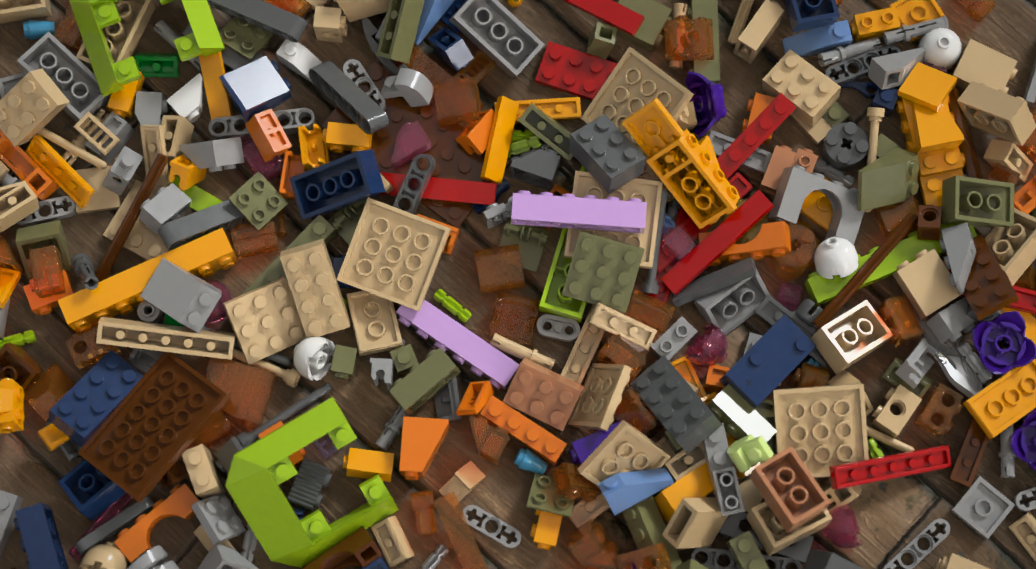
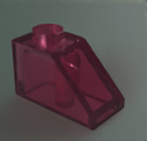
[391,121,431,170]

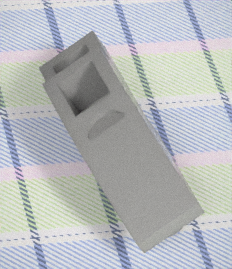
[703,423,745,516]

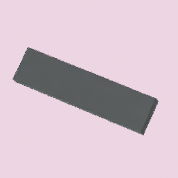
[672,256,756,307]

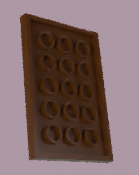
[77,352,230,503]

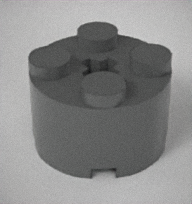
[821,122,869,171]

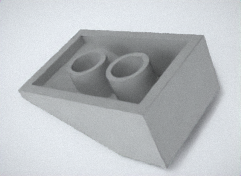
[140,258,222,333]

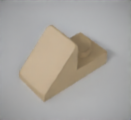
[439,461,486,507]

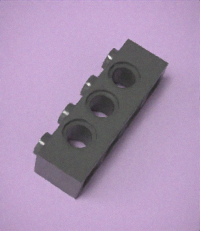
[717,512,814,565]

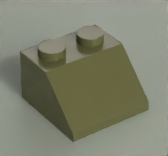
[16,220,71,279]

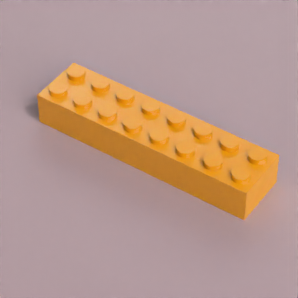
[58,228,238,333]

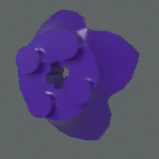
[686,72,727,137]
[972,311,1036,374]
[1010,409,1036,471]

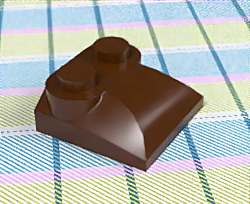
[0,342,41,393]

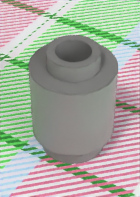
[137,300,163,324]

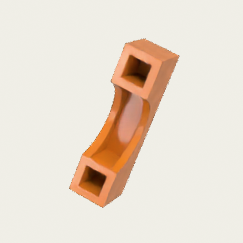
[0,129,59,201]
[698,221,791,266]
[480,395,567,466]
[114,484,200,564]

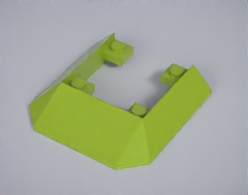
[69,0,225,97]
[225,396,399,568]

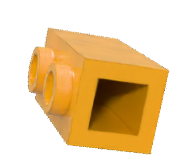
[849,6,901,42]
[107,71,145,119]
[322,122,373,153]
[343,448,394,482]
[530,509,562,551]

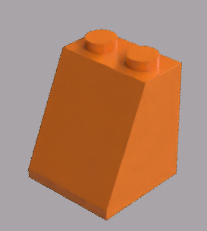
[399,416,450,481]

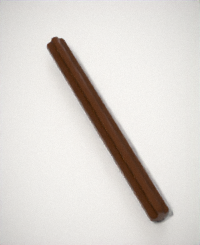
[95,153,169,282]
[813,212,918,330]

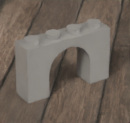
[768,165,865,245]

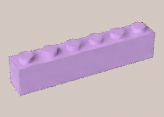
[511,190,647,234]
[396,300,519,390]

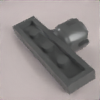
[754,294,827,367]

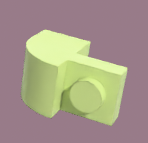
[727,434,774,472]

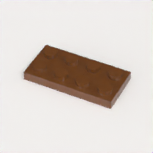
[942,233,1019,321]

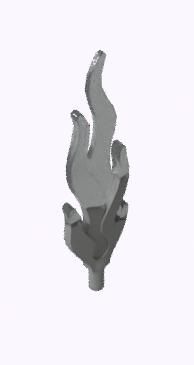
[908,301,983,398]

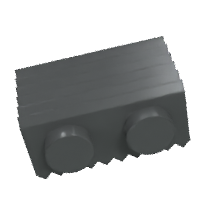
[287,458,332,512]

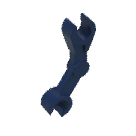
[840,80,877,99]

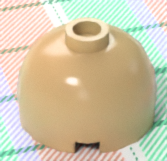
[80,542,127,569]

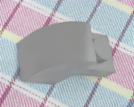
[381,68,435,107]

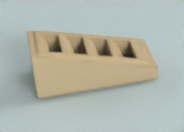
[74,111,121,156]

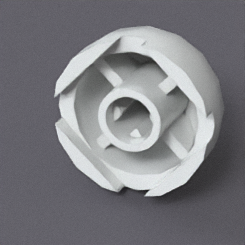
[918,28,962,70]
[814,237,859,279]
[293,336,335,381]

